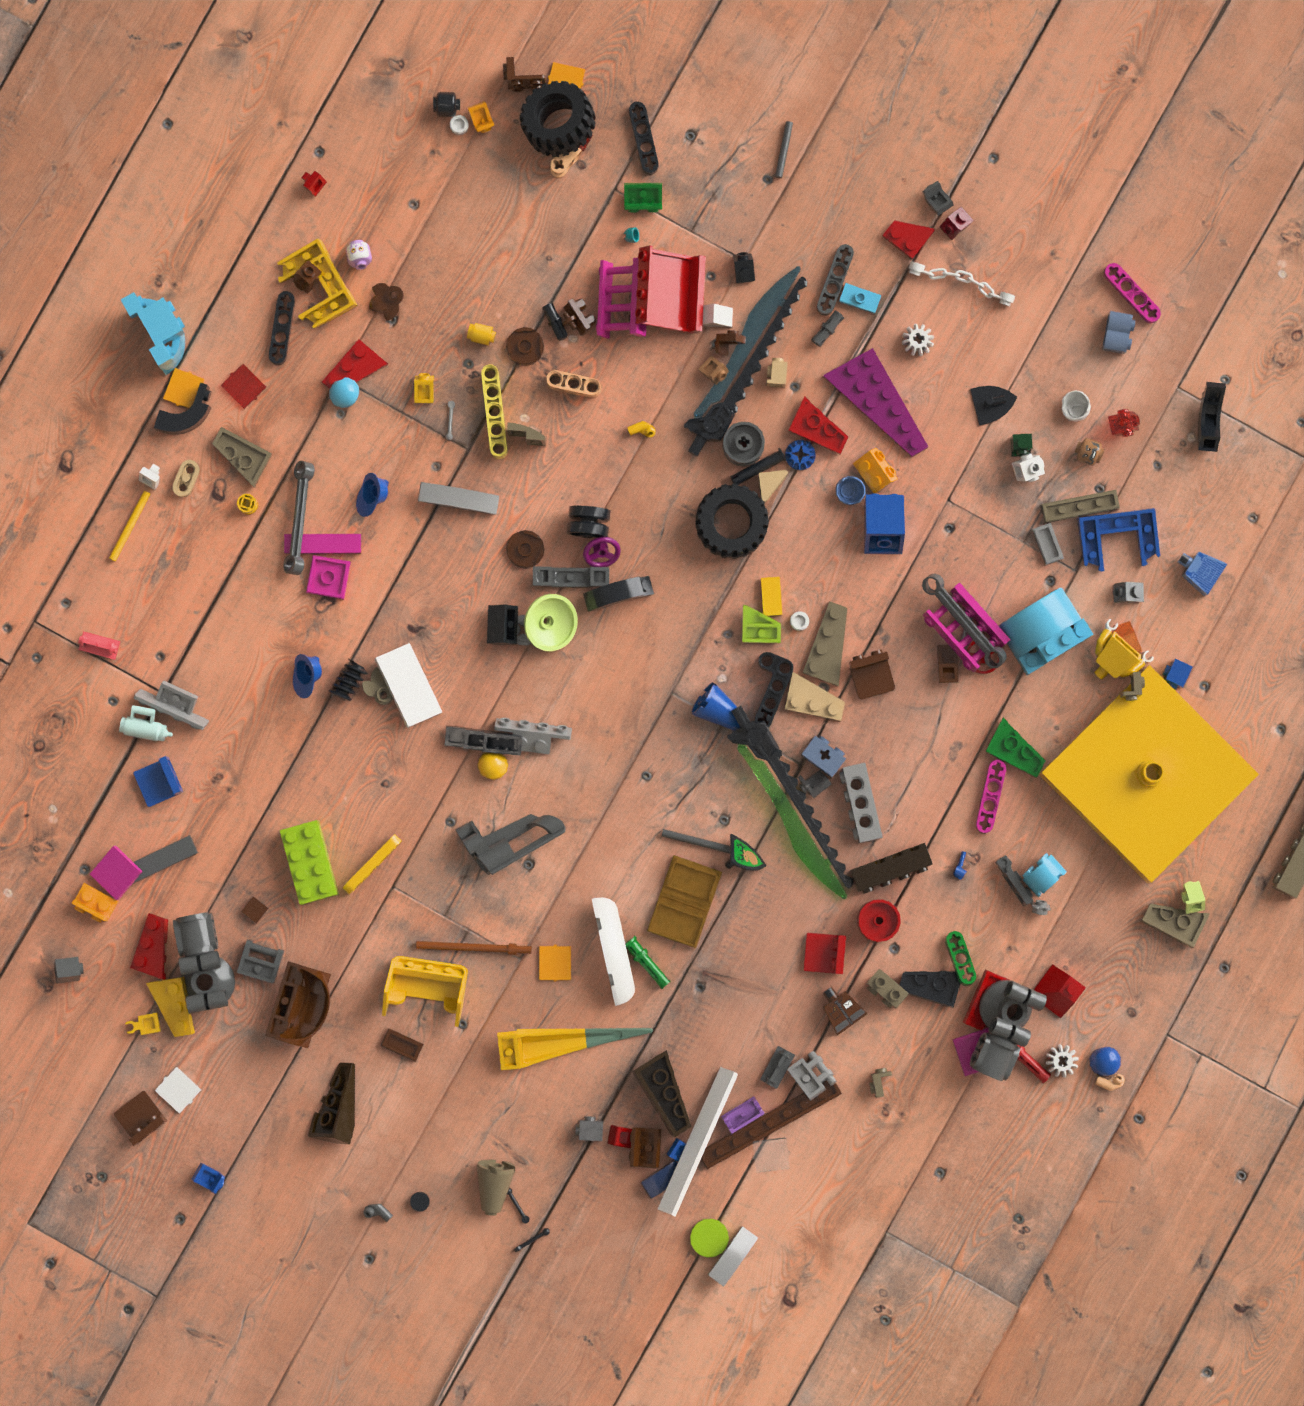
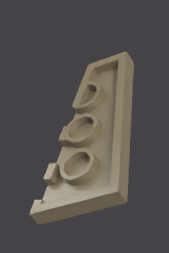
[803,601,847,686]

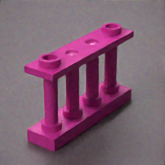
[596,257,646,339]
[922,582,1011,673]

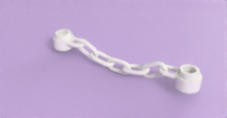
[909,261,1015,306]

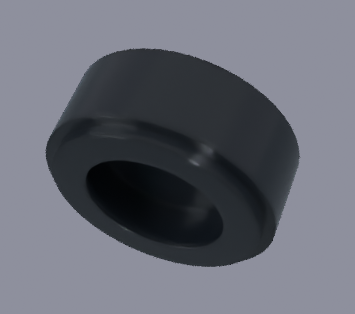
[410,1192,430,1212]

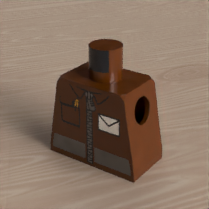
[823,987,867,1035]

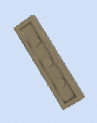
[1041,490,1120,523]

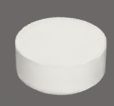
[450,115,469,135]
[790,611,809,631]

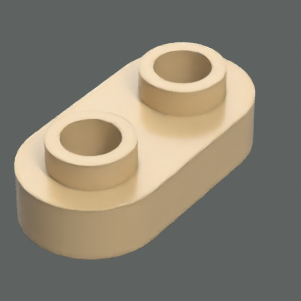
[173,460,200,497]

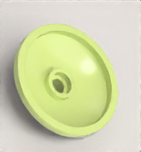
[524,594,578,651]

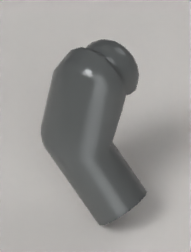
[363,1203,393,1222]

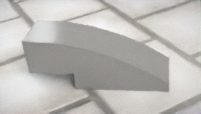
[708,1226,758,1287]

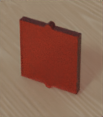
[221,364,267,409]

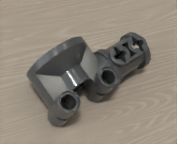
[173,912,235,1014]
[970,980,1047,1081]

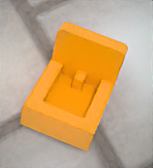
[467,101,495,133]

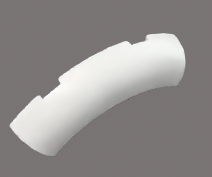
[592,898,635,1006]

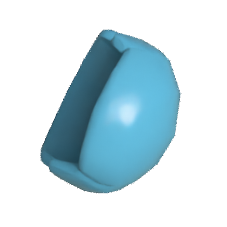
[329,377,359,408]

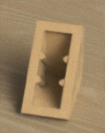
[758,470,789,503]

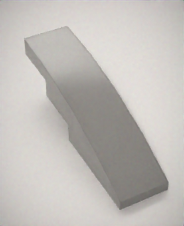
[418,482,499,515]

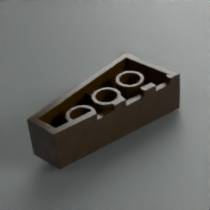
[850,843,933,894]
[632,1050,691,1138]

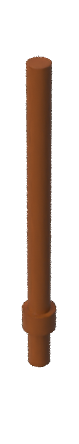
[416,941,532,955]

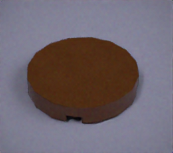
[506,327,544,366]
[506,530,545,569]

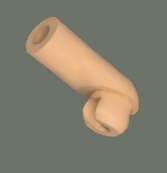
[1095,1074,1125,1091]

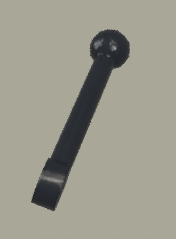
[507,1187,529,1223]
[514,1228,550,1252]

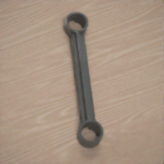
[283,461,315,575]
[922,573,1007,668]

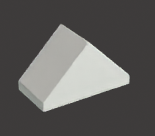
[702,304,733,328]

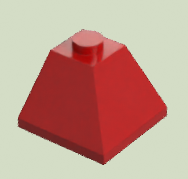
[1034,964,1086,1018]

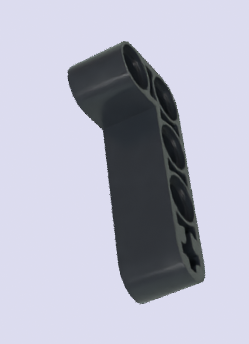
[754,652,794,728]

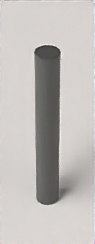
[775,121,793,178]

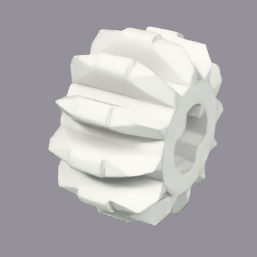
[902,324,934,356]
[1045,1044,1079,1077]

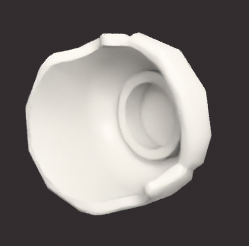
[1062,390,1091,422]

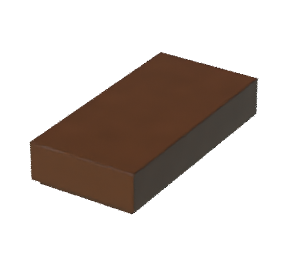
[381,1028,424,1062]

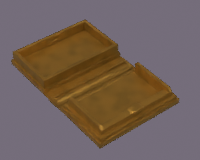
[647,855,722,948]

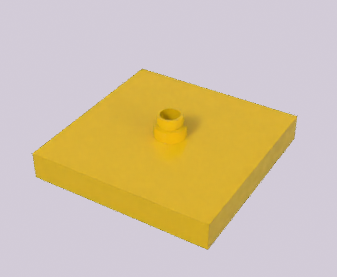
[1039,665,1259,884]

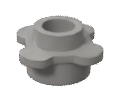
[1031,900,1051,915]

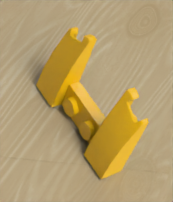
[277,238,358,328]

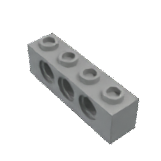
[839,763,883,843]

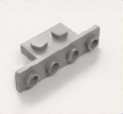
[134,681,209,730]
[494,718,572,754]

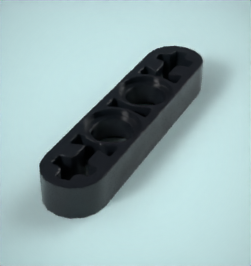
[629,102,659,175]
[269,291,295,365]

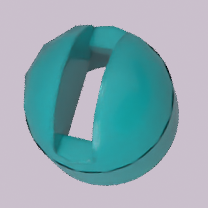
[624,227,640,243]

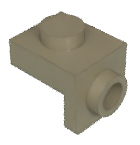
[1120,672,1145,701]
[869,1068,892,1098]

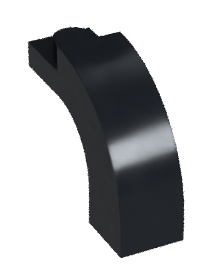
[1198,382,1226,452]
[154,383,211,435]
[583,576,654,612]

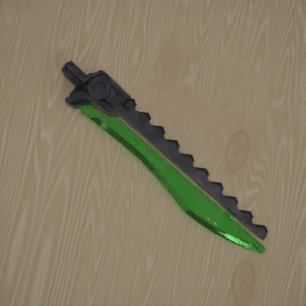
[727,705,854,899]

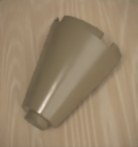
[477,1159,515,1216]

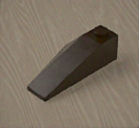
[308,1063,355,1144]

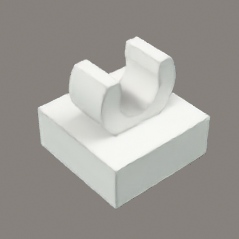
[139,464,160,490]

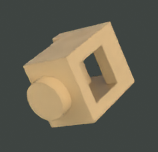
[766,358,788,388]

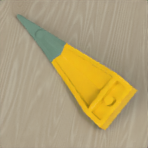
[497,1028,653,1070]

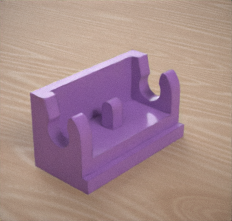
[721,1096,765,1134]

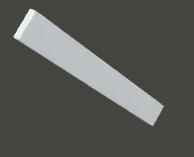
[658,1067,738,1216]

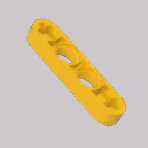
[343,835,402,895]

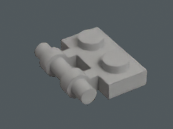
[787,1051,837,1101]

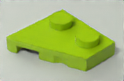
[742,605,781,643]

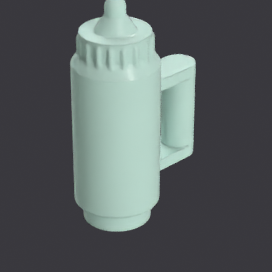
[119,705,173,741]

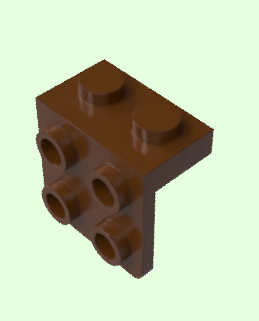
[503,57,546,92]
[849,649,895,699]

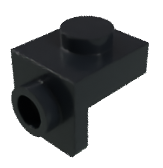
[733,252,755,283]

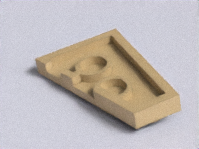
[785,672,845,721]

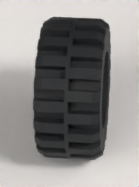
[520,81,596,157]
[695,483,769,559]

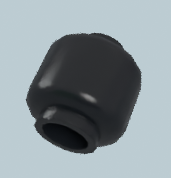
[433,92,460,117]

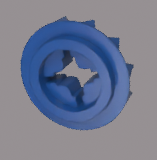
[785,439,816,470]

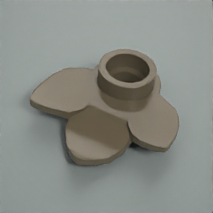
[362,667,393,705]

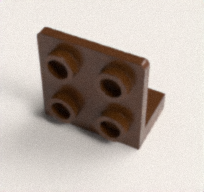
[114,1091,168,1146]

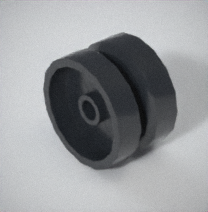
[567,505,611,539]

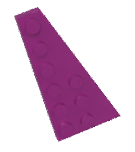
[823,348,928,457]

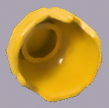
[477,752,508,780]

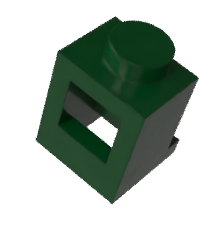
[1010,433,1033,457]

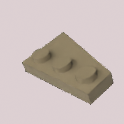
[1141,903,1210,948]

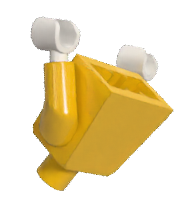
[1094,619,1154,680]

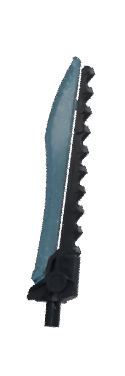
[684,266,808,457]

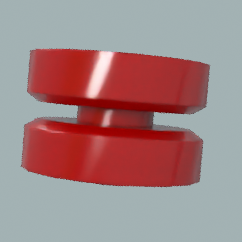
[857,899,901,942]

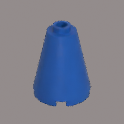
[692,682,740,731]

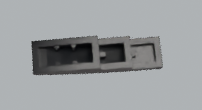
[444,725,523,756]

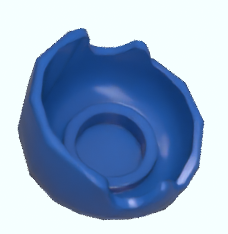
[1089,1047,1121,1076]

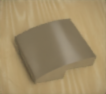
[507,422,546,446]

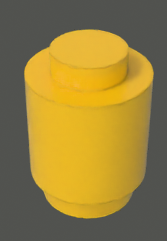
[467,323,496,346]

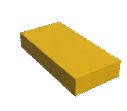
[761,577,783,616]

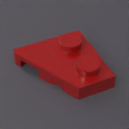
[882,220,935,259]

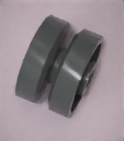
[722,422,765,467]

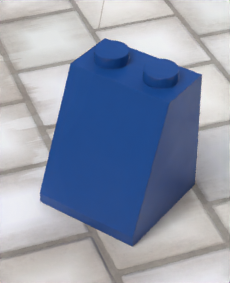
[864,493,905,554]

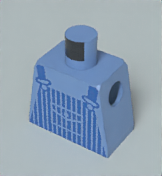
[1178,552,1227,596]

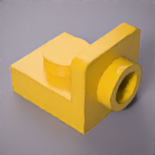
[414,373,434,403]

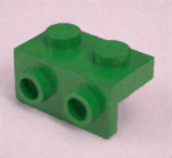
[624,183,662,213]

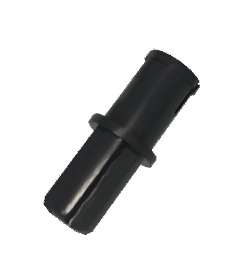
[542,303,568,341]

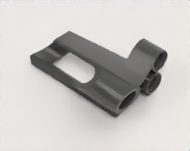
[456,814,566,875]

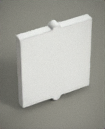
[155,1067,201,1114]

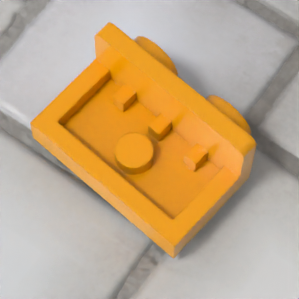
[853,448,898,494]

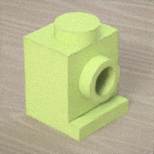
[1181,881,1206,914]

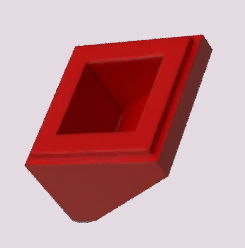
[607,1125,632,1148]

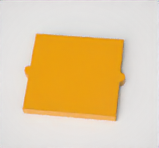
[548,62,585,89]
[163,368,205,409]
[539,944,571,982]

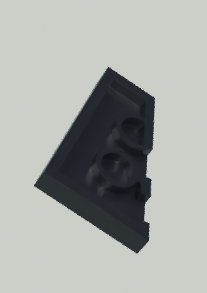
[899,971,960,1008]

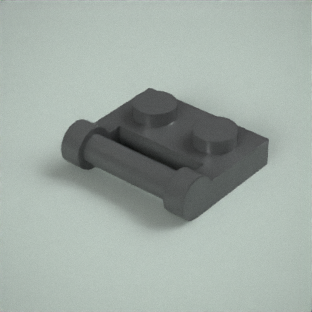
[237,939,284,984]

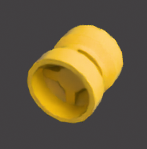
[237,494,258,515]

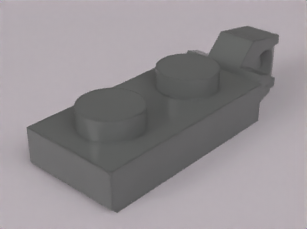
[995,855,1033,906]

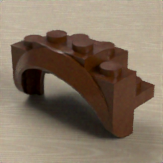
[265,961,331,1048]

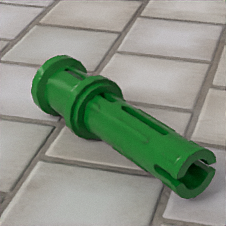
[625,936,671,989]

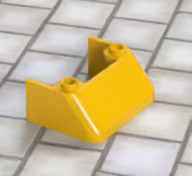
[382,956,468,1027]

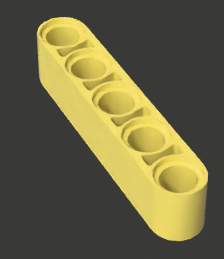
[481,364,508,459]

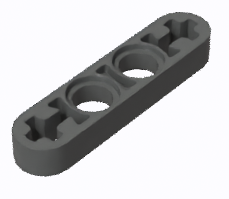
[817,244,854,316]

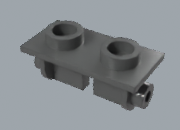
[760,1046,795,1089]

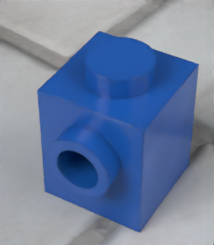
[1162,658,1193,690]

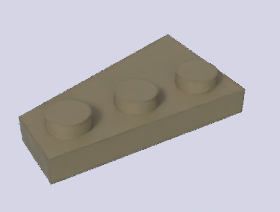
[212,427,272,488]

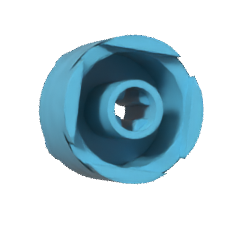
[1022,853,1067,897]

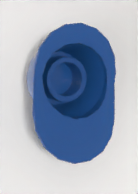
[356,473,389,517]
[293,654,322,699]

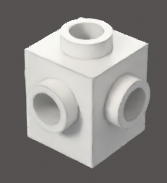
[1012,453,1045,482]

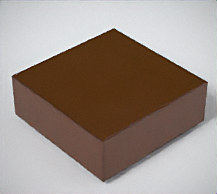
[241,897,269,924]

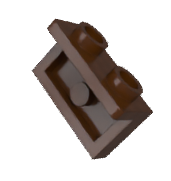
[629,1127,661,1168]

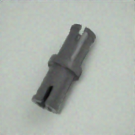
[811,310,844,347]

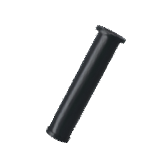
[730,448,787,485]

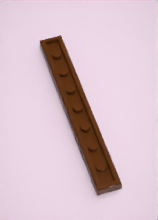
[701,1081,842,1169]

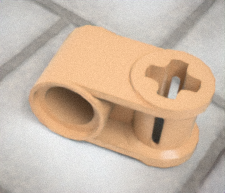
[550,148,582,178]

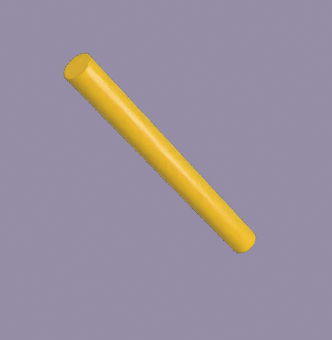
[109,491,150,562]

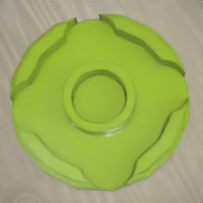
[690,1218,729,1258]

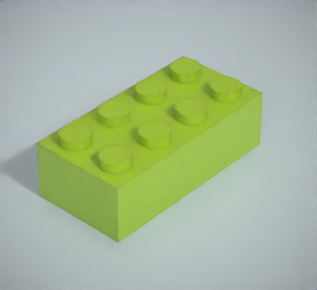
[280,820,339,905]

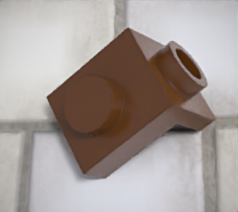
[293,260,322,294]
[715,330,746,356]

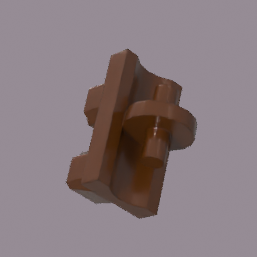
[562,298,596,336]

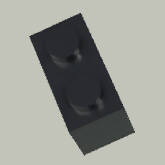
[487,604,518,645]

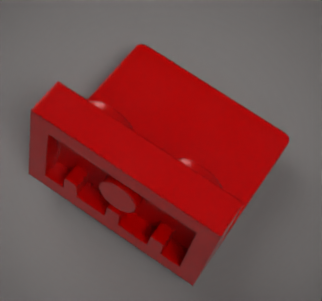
[804,933,846,974]

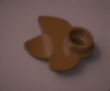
[369,283,404,321]

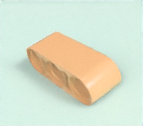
[546,370,601,398]

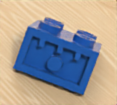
[133,756,184,807]

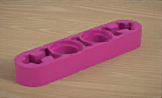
[1104,263,1161,323]
[976,760,1006,833]

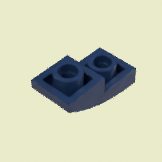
[640,1160,678,1199]

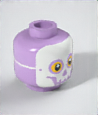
[346,240,372,270]

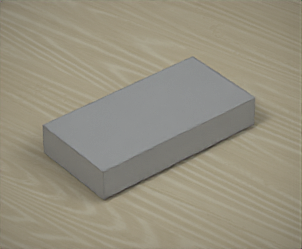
[1032,523,1064,566]

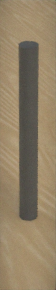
[662,829,730,854]

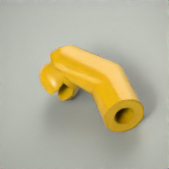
[627,421,655,438]

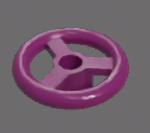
[583,537,621,567]

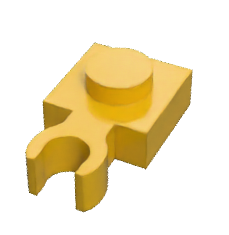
[125,1012,161,1035]

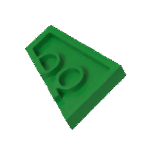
[985,717,1046,778]

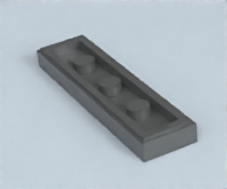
[133,835,199,884]

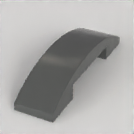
[533,566,609,588]

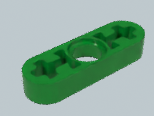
[945,931,976,986]

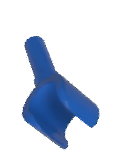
[953,851,967,880]

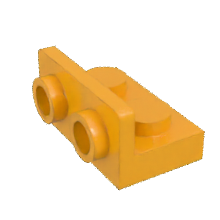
[71,883,119,923]

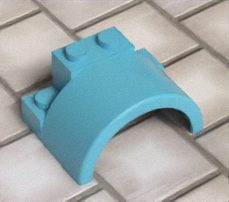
[121,292,185,375]
[999,588,1094,675]

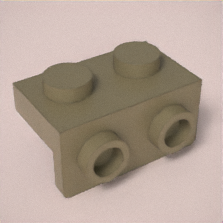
[866,969,908,1008]

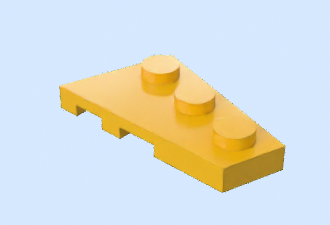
[146,976,195,1037]

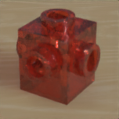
[1108,409,1140,437]

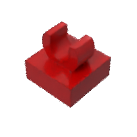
[301,171,327,197]

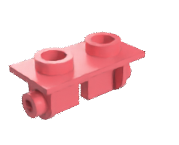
[78,631,120,660]

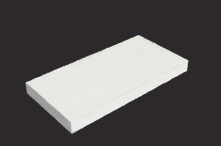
[375,643,442,728]

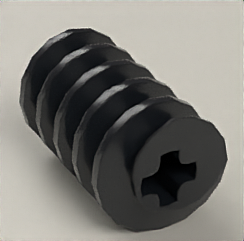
[329,658,368,701]

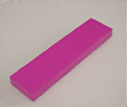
[284,534,361,554]

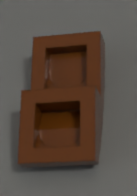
[937,645,958,683]

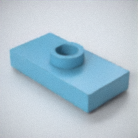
[839,283,881,314]

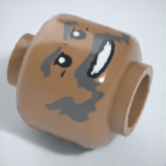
[1075,438,1105,466]

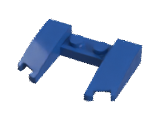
[1077,508,1160,571]

